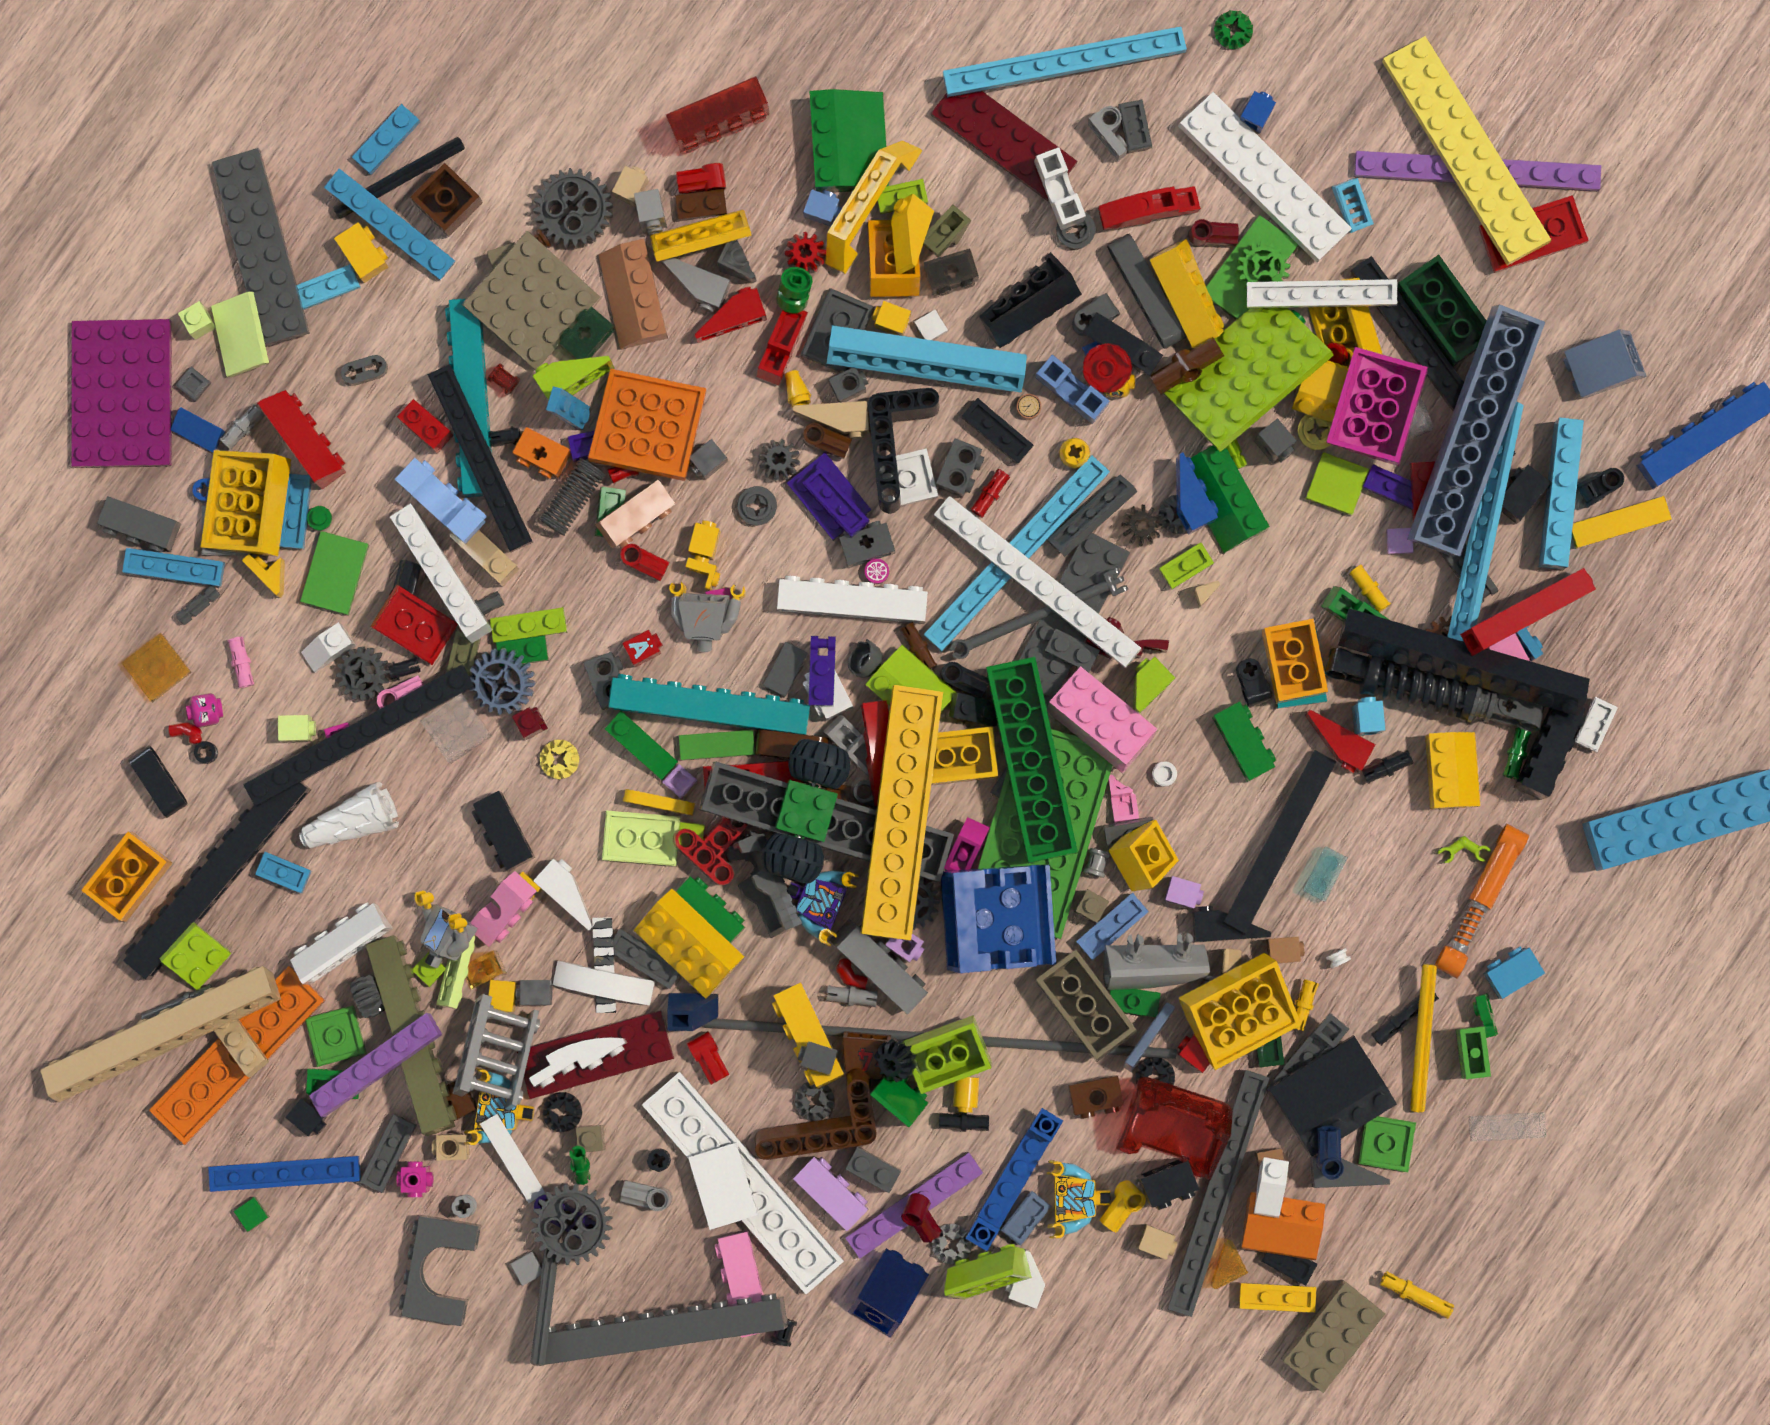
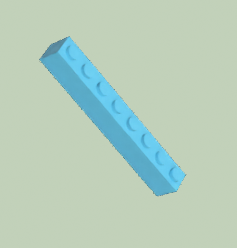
[826,325,1027,392]

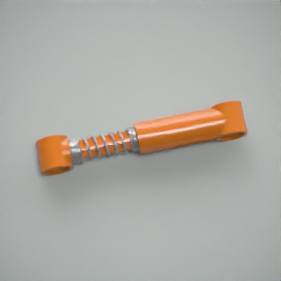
[1435,823,1529,979]

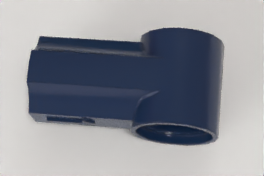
[1316,1125,1344,1180]

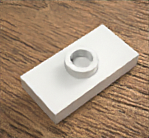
[1575,697,1618,753]

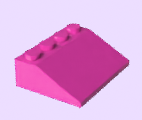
[1326,347,1428,466]

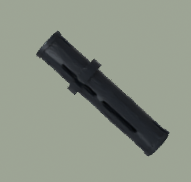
[1371,993,1439,1046]

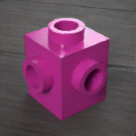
[397,1161,434,1197]

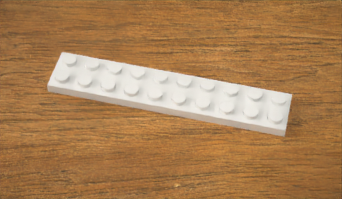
[642,1072,844,1294]

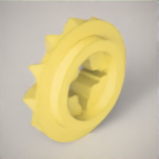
[1298,414,1332,450]
[540,740,579,779]

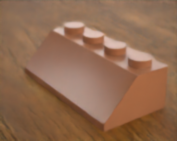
[598,239,668,350]

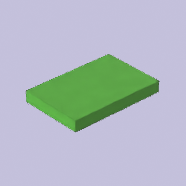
[300,531,369,615]

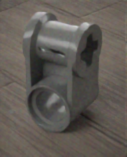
[1072,293,1120,336]

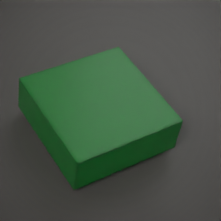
[233,1197,269,1232]

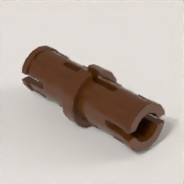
[900,622,937,669]

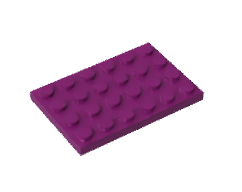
[71,319,172,468]

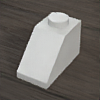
[301,622,356,673]
[1254,1157,1289,1218]

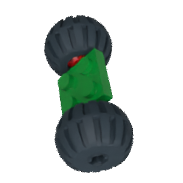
[762,739,850,884]

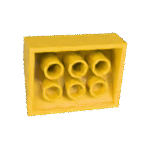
[201,450,291,556]
[1178,953,1301,1070]

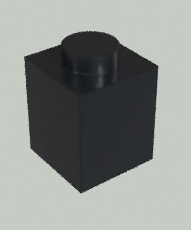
[285,1097,328,1137]

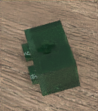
[559,306,616,359]

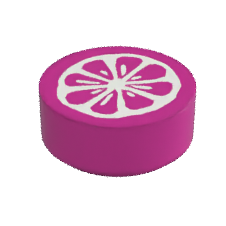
[865,559,889,584]

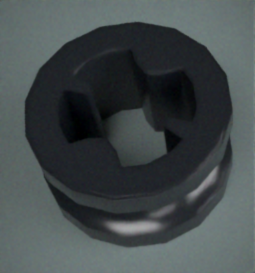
[194,741,218,764]

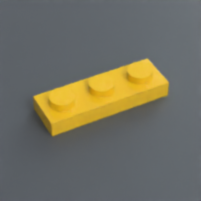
[1239,1282,1316,1313]

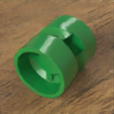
[776,267,813,313]

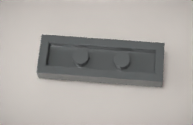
[613,929,680,989]
[360,1114,417,1193]

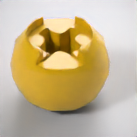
[1059,437,1090,468]

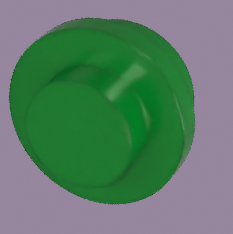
[307,506,332,531]

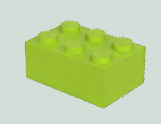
[904,1015,992,1094]

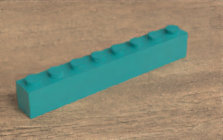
[445,298,492,498]
[608,674,810,735]

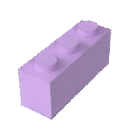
[793,1156,868,1231]

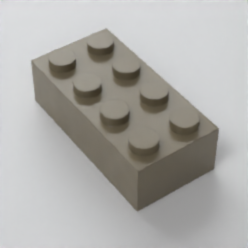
[1036,950,1137,1062]
[1281,1280,1386,1393]

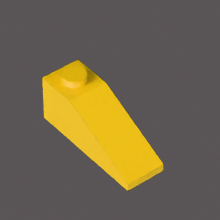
[891,194,934,275]

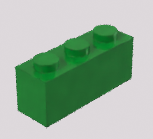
[1212,701,1276,782]
[676,876,746,943]

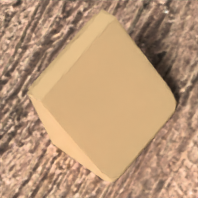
[1194,580,1220,608]
[1221,949,1241,974]

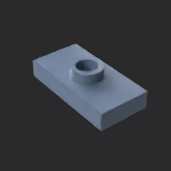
[1001,1191,1052,1246]

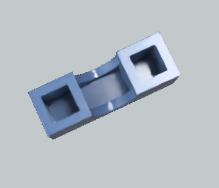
[1036,355,1110,424]

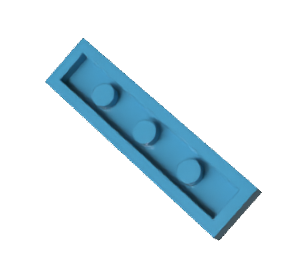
[122,548,225,587]

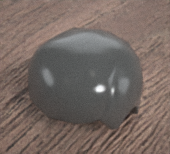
[848,639,882,678]

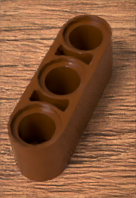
[755,729,829,759]

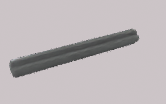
[530,1248,558,1366]

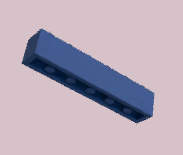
[1636,381,1770,489]

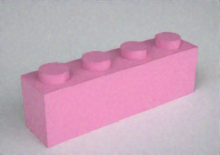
[715,1231,764,1338]

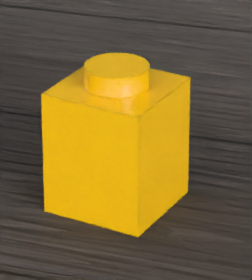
[872,301,911,336]
[688,520,721,560]
[489,980,518,1012]

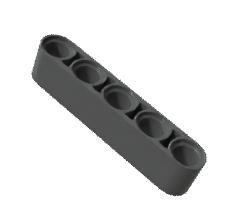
[1107,234,1187,349]

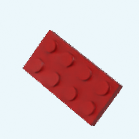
[1478,195,1589,273]

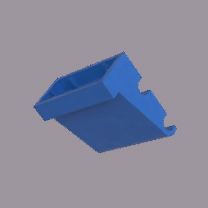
[941,864,1056,973]

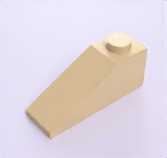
[793,401,869,439]
[450,530,520,586]

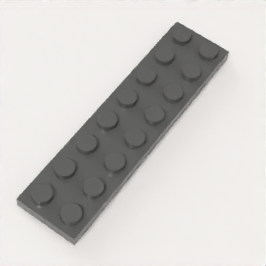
[212,148,310,347]
[1019,533,1130,713]

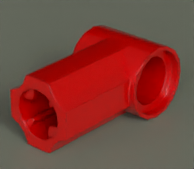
[676,163,726,194]
[620,544,670,582]
[687,1031,730,1085]

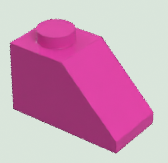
[944,817,990,870]

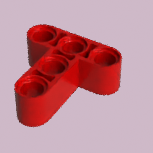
[673,817,748,885]

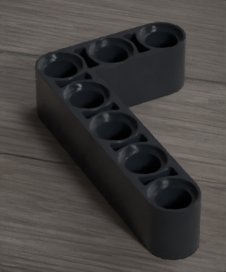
[868,388,940,514]

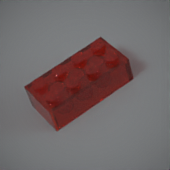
[666,76,770,153]

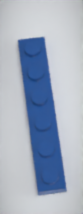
[208,1156,361,1192]

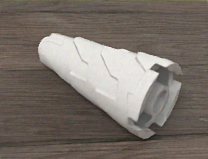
[299,782,399,849]

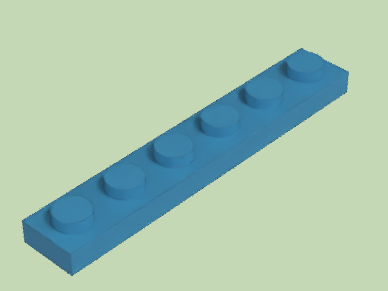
[324,168,456,280]

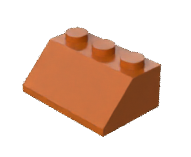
[1241,1192,1326,1260]

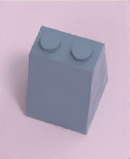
[1564,329,1647,398]

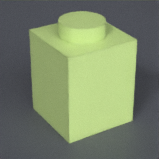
[178,301,216,340]
[278,715,316,742]

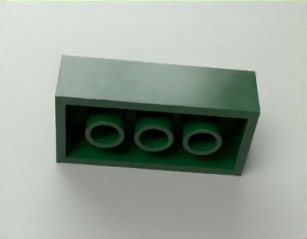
[1397,254,1487,366]

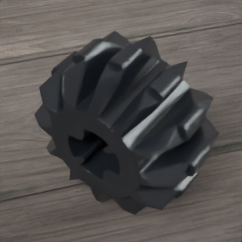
[873,1038,918,1083]

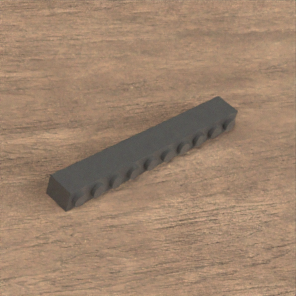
[545,1293,788,1365]

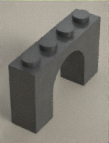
[399,1215,481,1326]

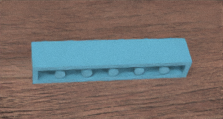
[1538,417,1584,570]

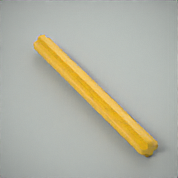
[1410,964,1437,1113]

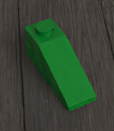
[605,711,678,780]

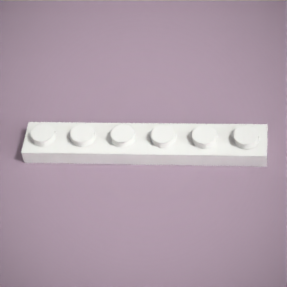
[1247,279,1397,308]

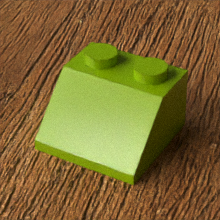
[1133,657,1175,714]

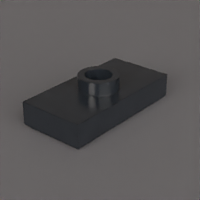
[1261,1252,1318,1286]

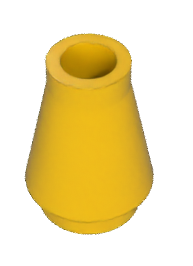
[784,370,811,408]

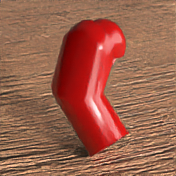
[169,723,202,744]
[836,958,868,989]

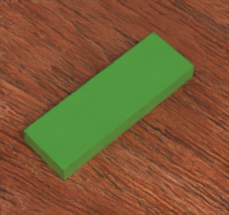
[679,730,755,760]

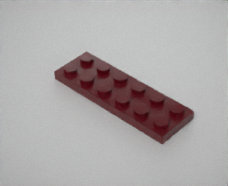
[931,91,1078,201]
[517,1011,674,1099]

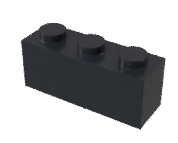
[472,791,535,871]

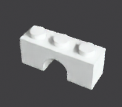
[1034,148,1086,230]

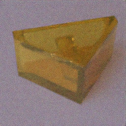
[466,950,507,989]
[1210,1238,1248,1289]

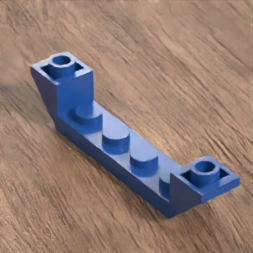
[965,1108,1063,1251]

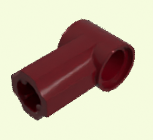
[1188,219,1239,246]
[901,1193,941,1243]

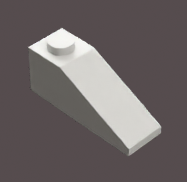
[534,859,593,931]

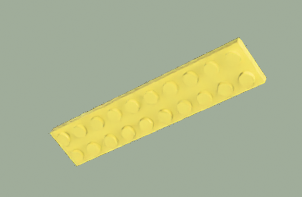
[1382,36,1551,266]

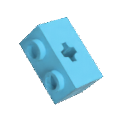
[1352,697,1386,736]

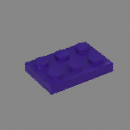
[787,453,871,541]

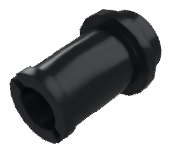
[489,426,521,447]
[388,657,421,681]

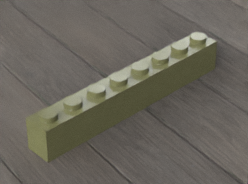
[366,935,457,1136]

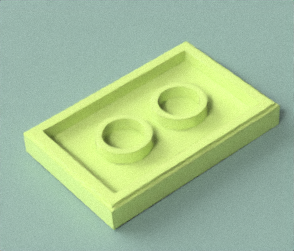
[211,292,269,377]
[602,811,681,866]

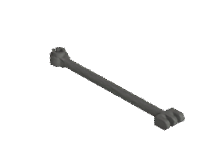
[950,567,1129,659]

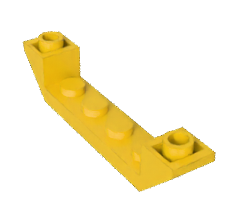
[825,141,922,274]

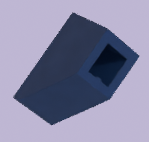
[667,993,719,1031]

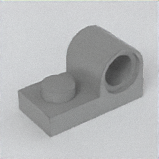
[1088,106,1127,162]

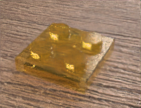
[122,633,192,702]

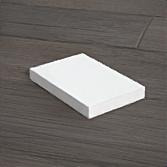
[688,1142,758,1230]

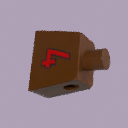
[843,1031,891,1088]

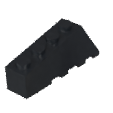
[979,252,1082,348]

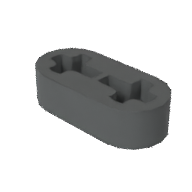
[341,355,388,386]

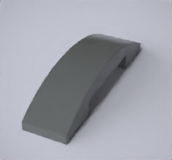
[1267,1013,1350,1092]

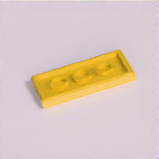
[650,210,752,262]

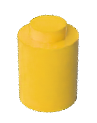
[953,1077,979,1113]

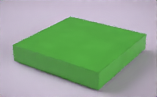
[306,1005,367,1067]
[1358,1116,1416,1172]

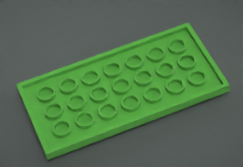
[978,729,1113,939]

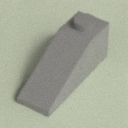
[661,258,731,312]

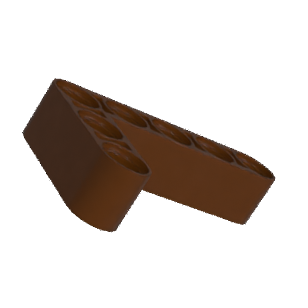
[755,1069,877,1160]

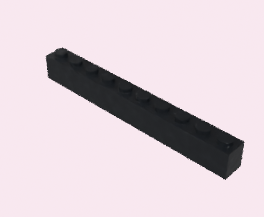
[1338,608,1590,716]
[123,782,311,980]

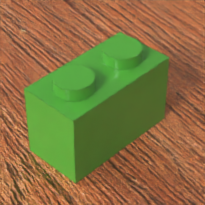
[1455,1026,1491,1079]

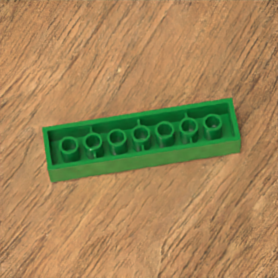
[986,657,1078,864]

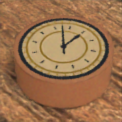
[1017,394,1041,420]

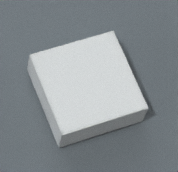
[914,310,948,340]

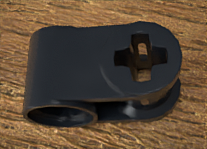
[1577,468,1624,508]
[1236,658,1273,708]

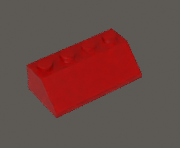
[257,390,346,489]

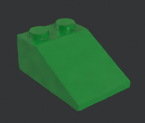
[870,1076,928,1128]

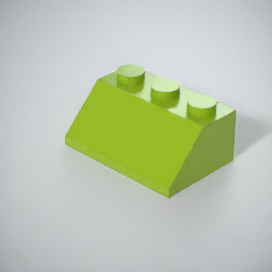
[865,645,956,714]
[944,1244,1032,1299]

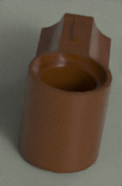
[802,423,852,459]

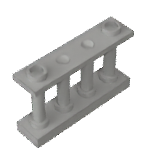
[453,994,540,1110]

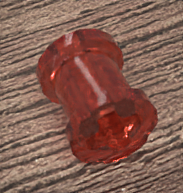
[487,364,520,395]

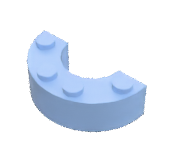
[395,458,487,544]

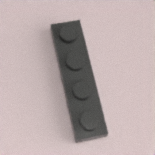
[1047,474,1138,557]

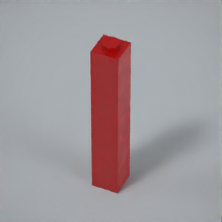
[1460,568,1596,656]

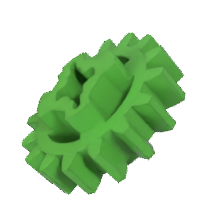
[1236,240,1291,289]

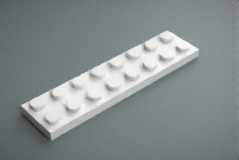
[1178,92,1352,263]

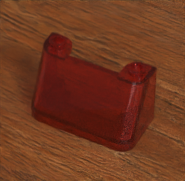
[1116,1077,1233,1180]

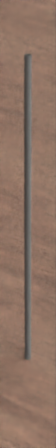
[704,1018,1177,1059]

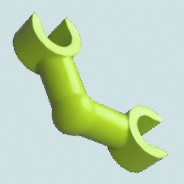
[1437,836,1491,863]

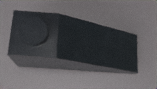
[1083,312,1163,376]
[1192,906,1271,942]

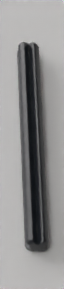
[333,137,465,219]

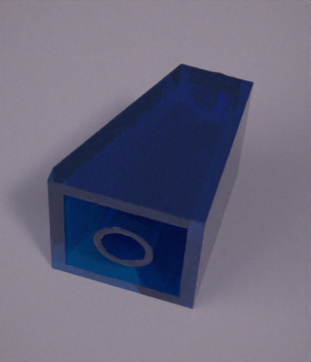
[848,1248,929,1338]

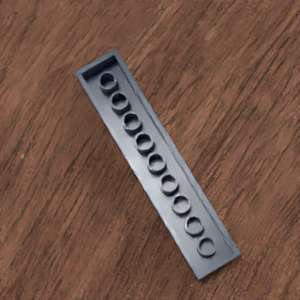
[1407,304,1545,557]

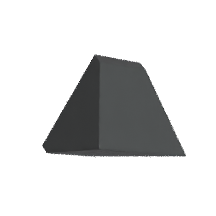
[717,239,757,283]

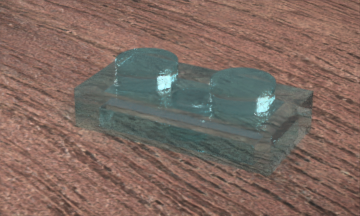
[1302,846,1348,902]

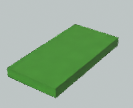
[1206,215,1298,320]

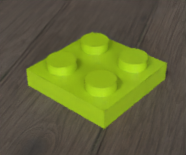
[159,922,231,990]

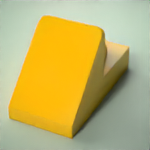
[242,554,285,598]

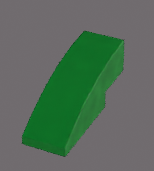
[1321,586,1389,622]

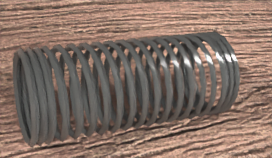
[539,458,605,536]

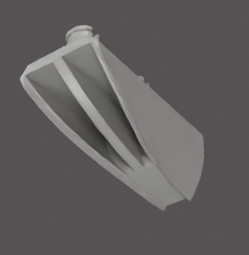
[1103,933,1210,990]

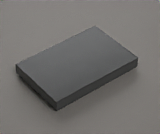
[801,288,875,373]

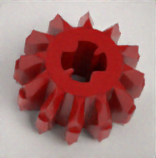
[785,232,826,272]

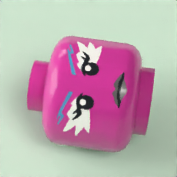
[185,693,223,727]

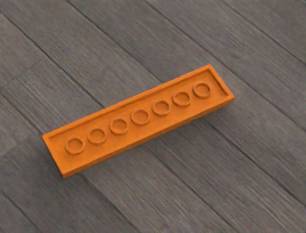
[149,966,326,1145]

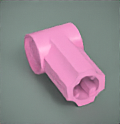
[377,675,424,709]

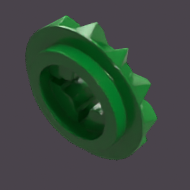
[1214,10,1253,49]

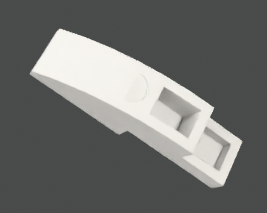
[529,1037,627,1088]

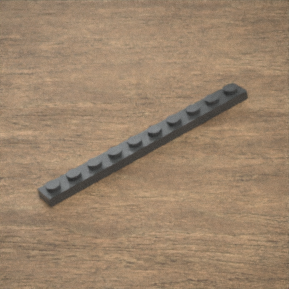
[1168,1070,1269,1317]

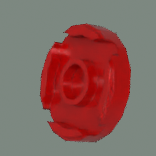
[1083,343,1132,393]

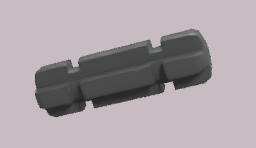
[176,586,220,625]

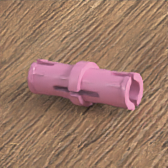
[227,637,255,688]

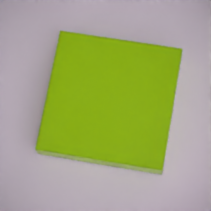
[1305,452,1369,516]

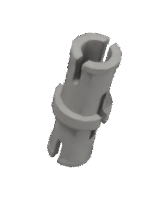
[219,404,265,450]
[826,985,878,1007]

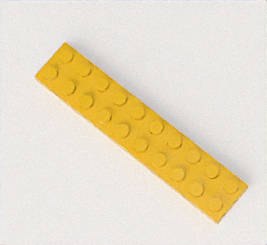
[860,685,943,941]

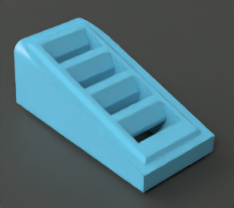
[1331,178,1374,233]

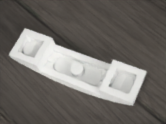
[553,960,655,1005]

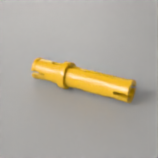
[1380,1271,1454,1319]

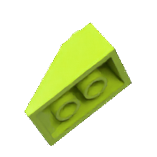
[532,356,615,401]

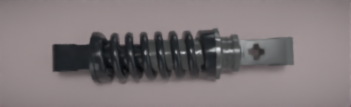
[1325,648,1544,732]

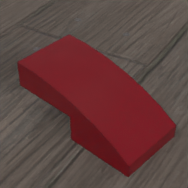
[1133,639,1169,658]

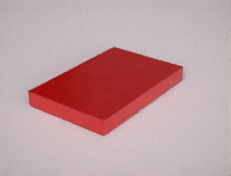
[370,585,458,665]

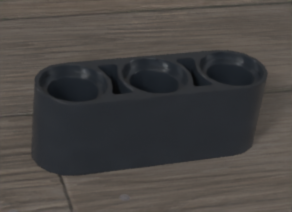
[128,745,188,818]

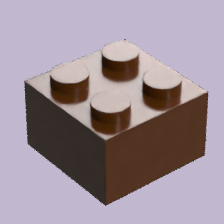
[410,163,483,237]

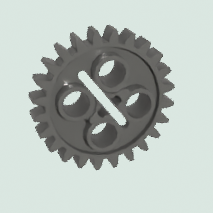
[533,168,613,248]
[531,1183,613,1265]

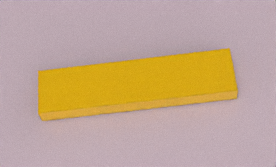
[1572,496,1672,549]

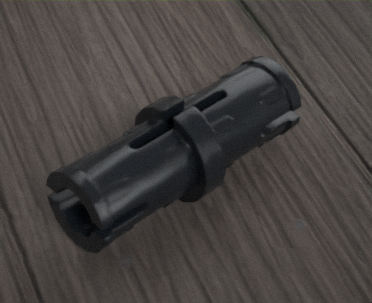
[1362,750,1414,784]
[939,1112,989,1132]

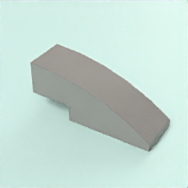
[823,714,869,777]

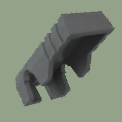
[724,831,802,938]

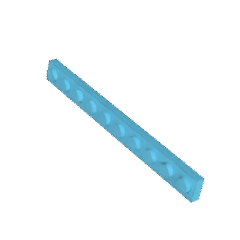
[943,27,1187,97]
[1448,402,1524,642]
[924,455,1110,652]

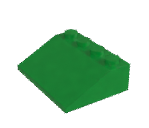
[809,89,889,193]

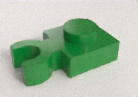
[1473,993,1498,1038]

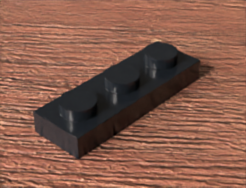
[962,398,1034,465]

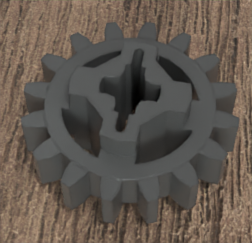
[336,646,390,700]

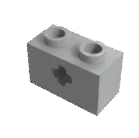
[634,189,667,234]

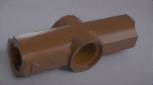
[1150,337,1224,395]

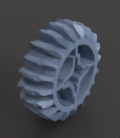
[469,648,536,715]

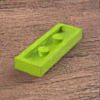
[490,607,568,644]

